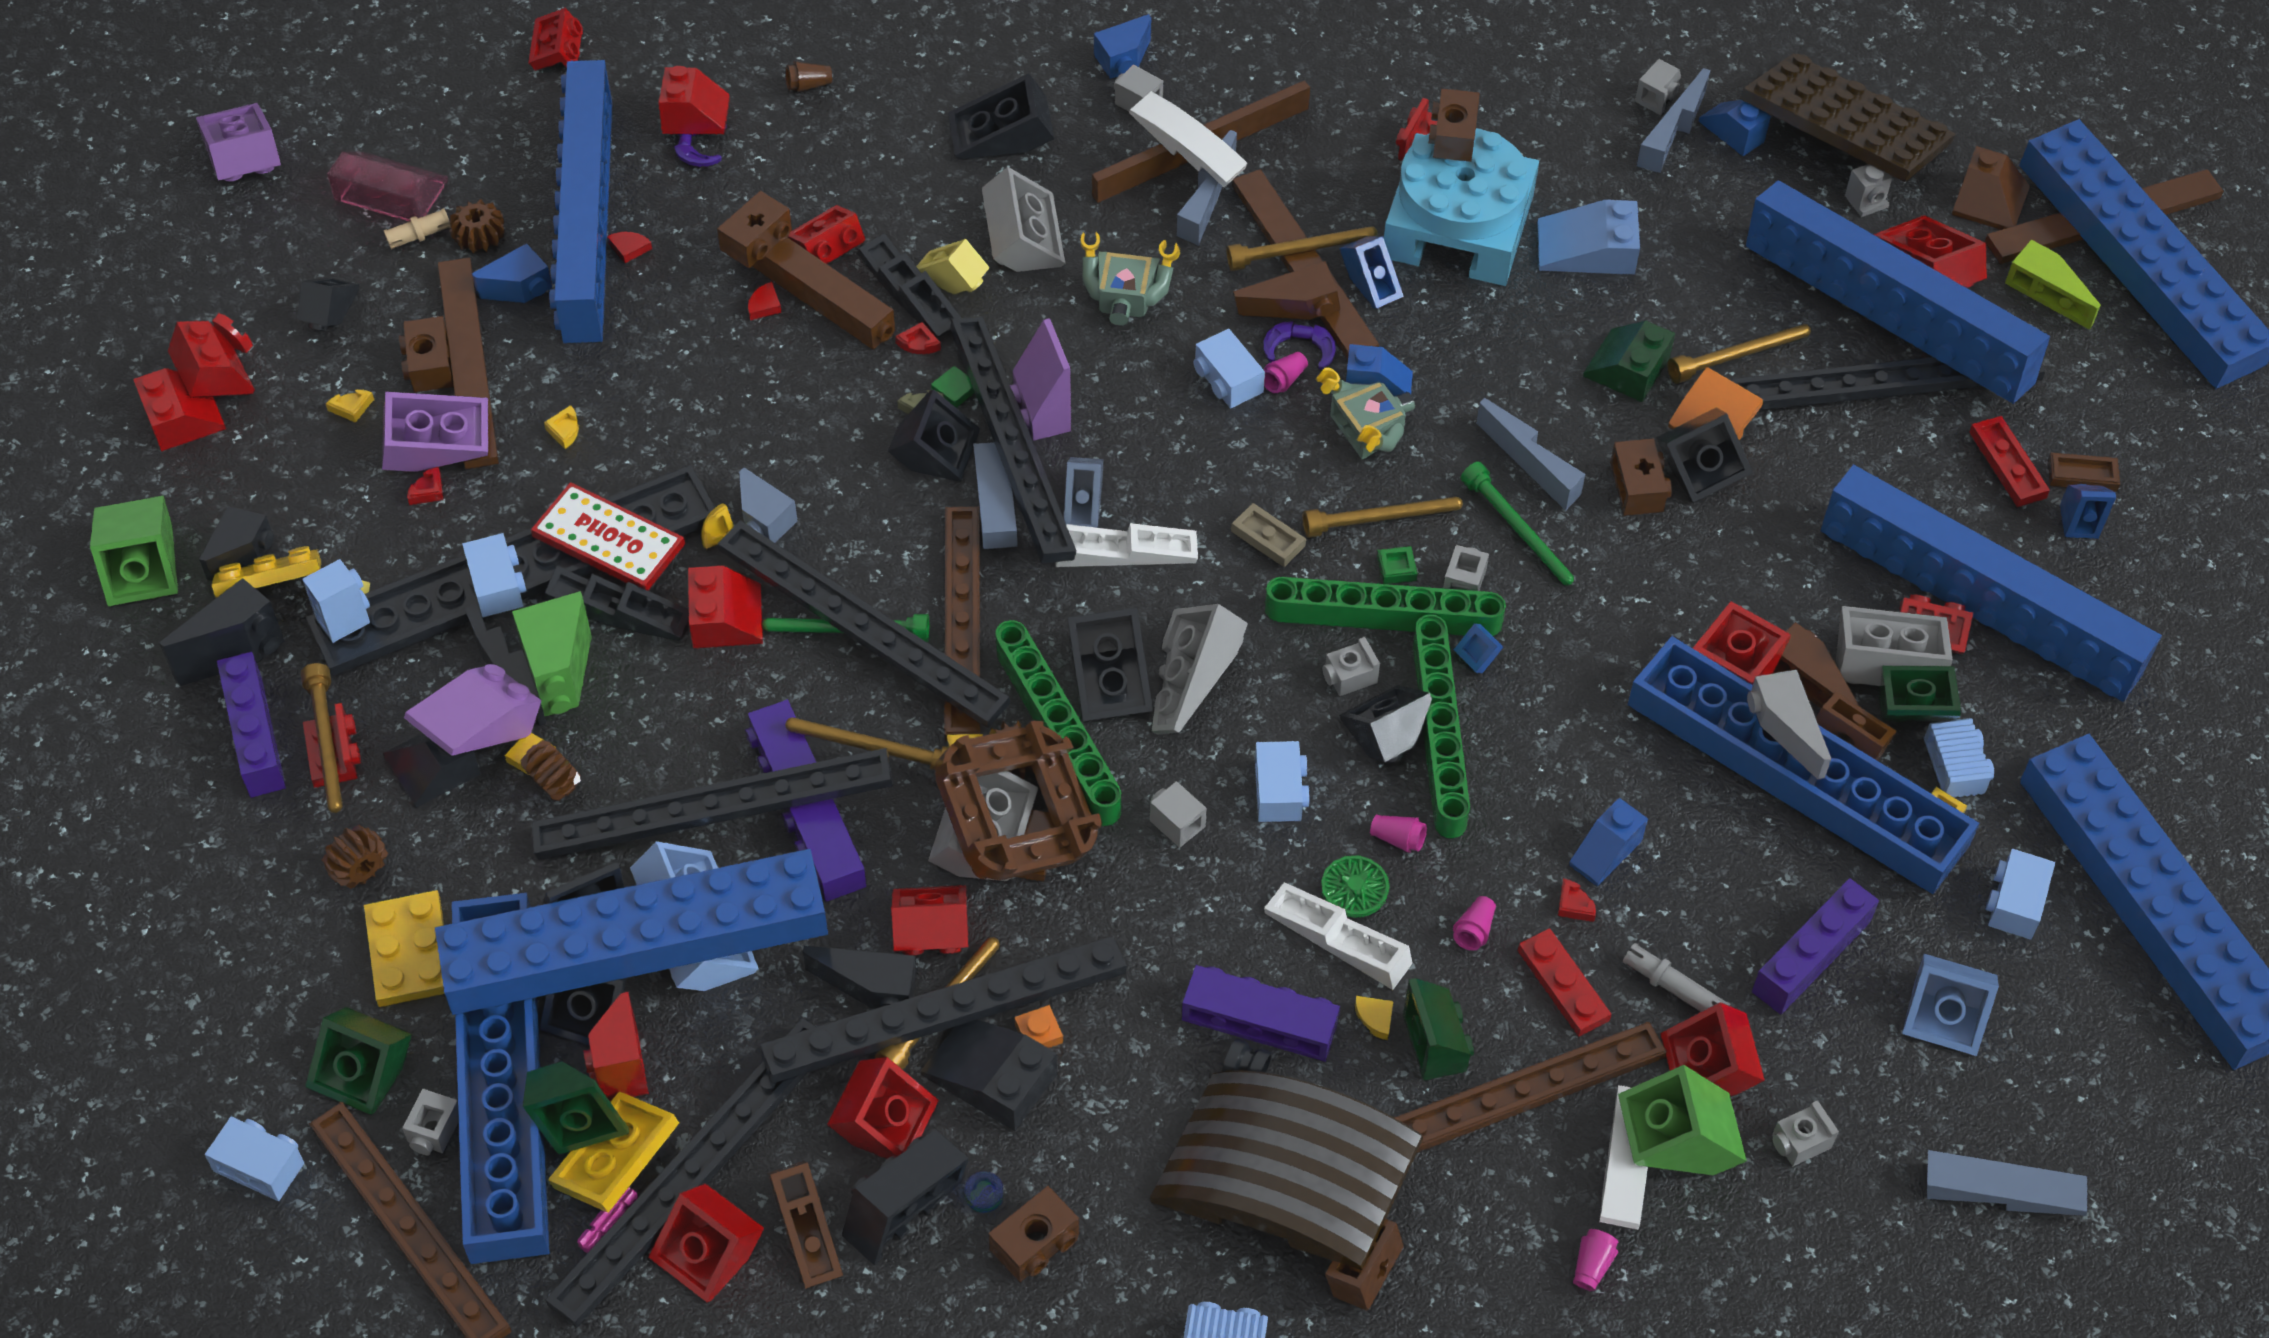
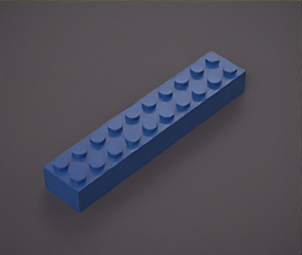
[549,60,613,343]
[2019,119,2269,389]
[1745,180,2050,404]
[1820,464,2162,702]
[1628,636,1980,894]
[2020,733,2269,1071]
[435,849,828,1015]
[452,893,550,1264]

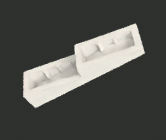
[1056,523,1198,567]
[1264,882,1413,990]

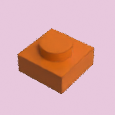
[1014,1005,1063,1048]

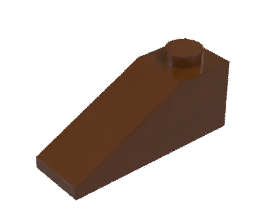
[1233,261,1341,320]
[1773,622,1858,708]
[767,1161,843,1288]

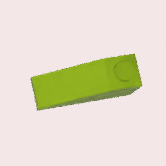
[2005,240,2101,330]

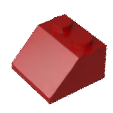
[659,66,730,134]
[168,321,255,397]
[133,368,226,452]
[688,566,763,648]
[1693,601,1791,685]
[891,885,968,955]
[583,992,649,1102]
[1660,1002,1765,1096]
[827,1057,939,1159]
[648,1183,764,1302]

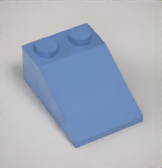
[1537,200,1640,275]

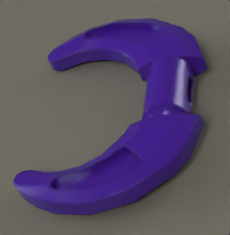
[674,126,727,167]
[1263,321,1336,370]

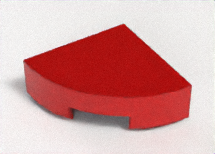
[607,232,652,263]
[748,282,781,320]
[212,313,253,353]
[895,322,941,354]
[407,467,443,505]
[1558,878,1596,922]

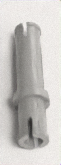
[1623,942,1731,1012]

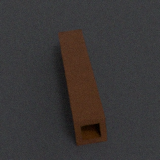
[752,237,895,349]

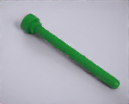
[1460,461,1574,586]
[762,614,930,642]

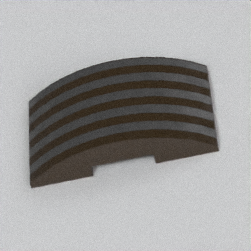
[1149,1070,1423,1270]

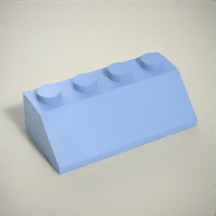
[630,841,759,991]

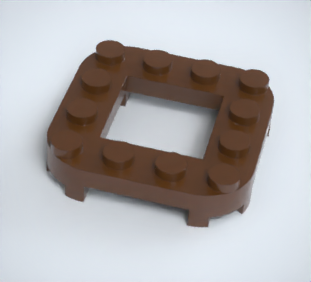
[934,721,1102,880]

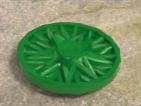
[1321,855,1389,917]

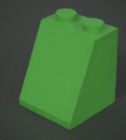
[90,496,178,606]
[512,591,592,716]
[1618,1065,1747,1176]

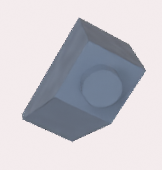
[1064,457,1104,528]
[739,468,797,543]

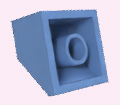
[1902,954,1999,1056]

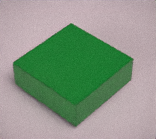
[931,366,975,408]
[1377,546,1418,584]

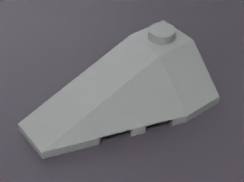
[1152,604,1248,734]

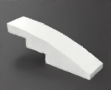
[1129,91,1248,187]
[1600,1085,1648,1230]

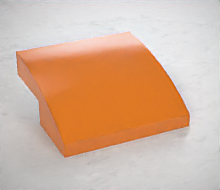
[1668,367,1763,440]

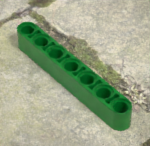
[1265,577,1506,636]
[1413,614,1470,839]
[995,620,1121,826]

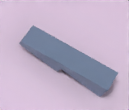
[1637,68,1711,173]
[1177,130,1237,246]
[1476,398,1585,511]
[973,442,1017,549]
[1927,1150,2087,1216]

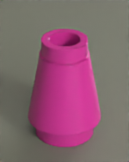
[1264,352,1308,393]
[1370,815,1427,853]
[1453,896,1496,951]
[1573,1229,1619,1291]

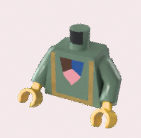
[1080,232,1180,326]
[1316,367,1415,459]

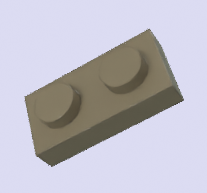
[1231,503,1306,567]

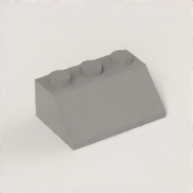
[982,167,1066,272]
[1836,606,1953,686]
[928,771,1038,881]

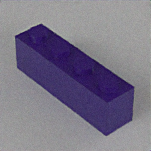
[217,652,286,798]
[1752,878,1879,1015]
[1182,965,1340,1062]

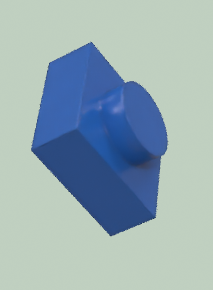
[1453,623,1503,673]

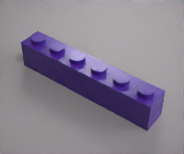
[745,699,866,902]

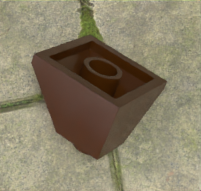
[1952,146,2030,230]

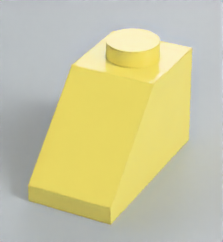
[916,239,989,294]

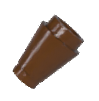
[785,61,832,93]

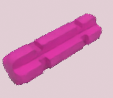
[577,1187,638,1253]

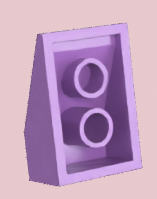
[196,103,281,181]
[1010,318,1071,441]
[382,392,488,472]
[404,664,542,756]

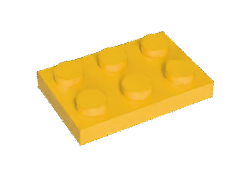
[212,546,321,598]
[364,890,445,1007]
[548,1091,679,1213]

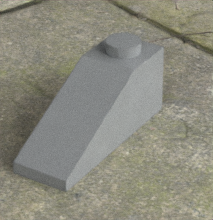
[1747,670,1831,779]

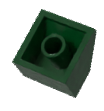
[1583,320,1675,402]
[1879,666,1961,722]
[1403,978,1474,1081]
[305,1007,412,1115]
[522,1061,629,1155]

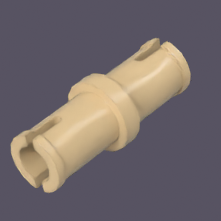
[383,208,451,250]

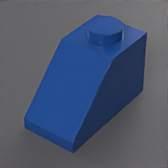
[1094,14,1151,79]
[1699,100,1771,156]
[1339,236,1404,309]
[472,243,552,303]
[1346,344,1413,397]
[2060,484,2116,538]
[1569,798,1648,887]

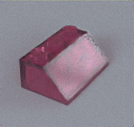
[327,152,448,222]

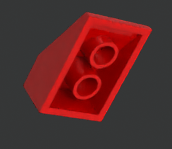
[1873,215,1987,288]

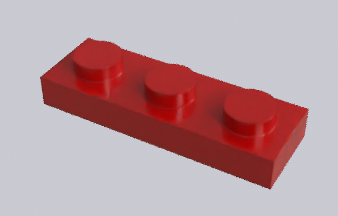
[1969,416,2050,507]
[1517,928,1612,1037]

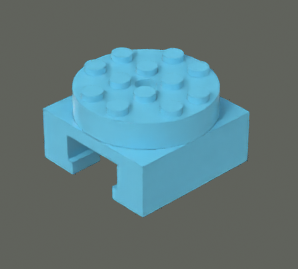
[1384,128,1539,286]

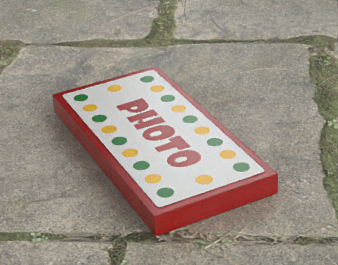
[531,482,685,590]

